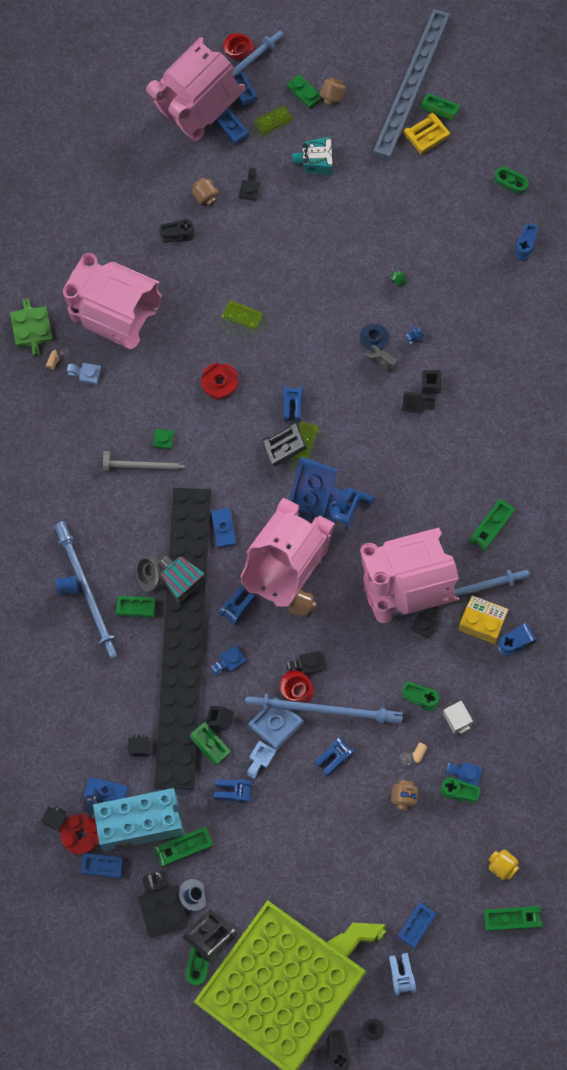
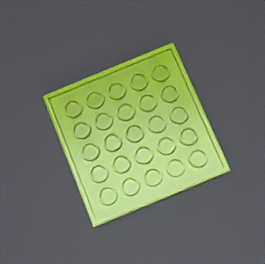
[194,900,367,1070]

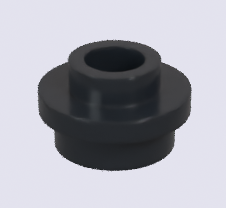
[363,1019,384,1041]

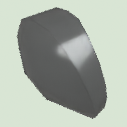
[136,556,161,592]

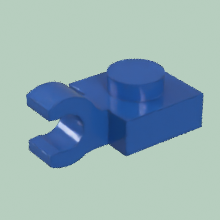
[211,645,247,676]
[445,762,482,787]

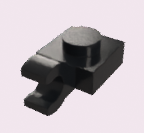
[239,168,260,201]
[402,391,435,413]
[410,606,439,639]
[287,651,323,675]

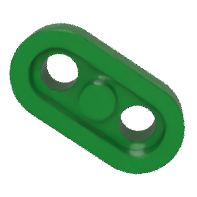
[494,167,529,194]
[186,947,210,986]

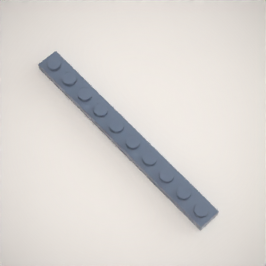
[373,9,450,160]

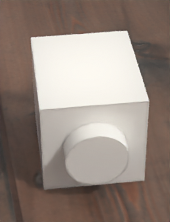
[443,701,473,735]

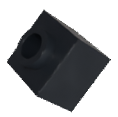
[422,370,441,394]
[205,706,234,730]
[128,734,150,757]
[41,806,68,833]

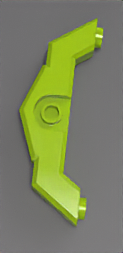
[327,923,387,958]

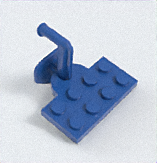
[289,457,376,531]

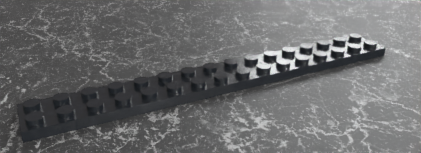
[154,488,211,790]

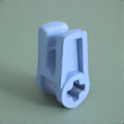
[389,953,416,996]

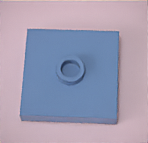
[248,697,304,750]

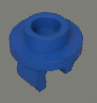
[405,326,425,344]

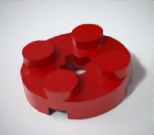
[201,363,238,400]
[61,814,100,855]

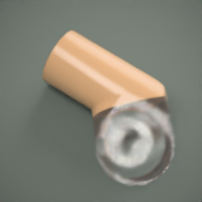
[46,347,70,370]
[400,743,428,766]

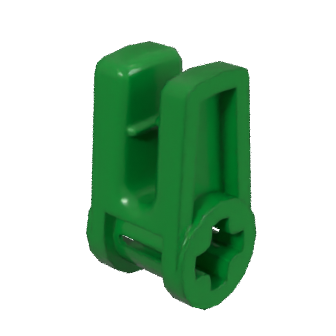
[402,682,439,711]
[441,777,480,804]

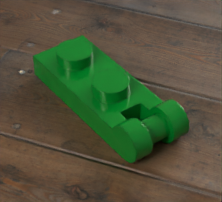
[469,499,516,552]
[154,826,214,868]
[483,906,543,932]

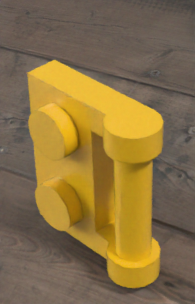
[403,113,450,155]

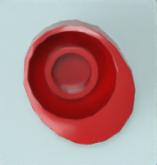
[223,33,255,60]
[279,670,314,703]

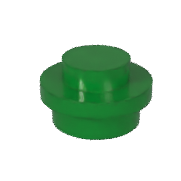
[390,270,407,287]

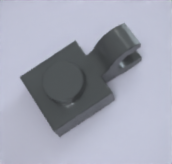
[365,345,398,372]

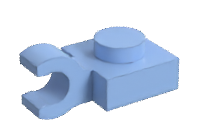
[67,363,101,385]
[247,741,277,779]

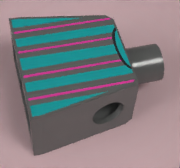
[159,556,206,604]

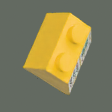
[458,595,509,644]

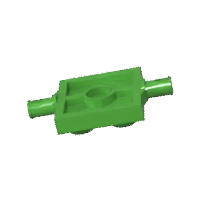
[10,298,53,357]

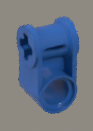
[498,623,537,656]

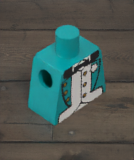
[292,137,333,175]

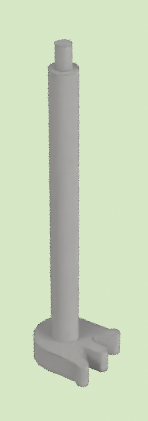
[103,451,185,471]

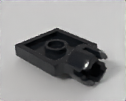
[138,871,188,936]

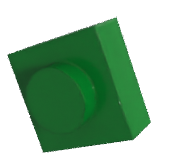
[153,429,174,450]

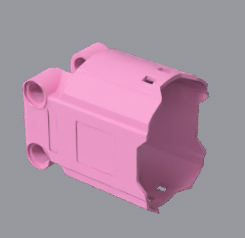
[146,37,247,141]
[63,253,162,349]
[240,498,336,607]
[360,528,460,623]

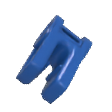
[515,223,538,261]
[283,386,303,422]
[56,575,79,597]
[219,586,256,626]
[315,737,355,777]
[213,779,253,803]

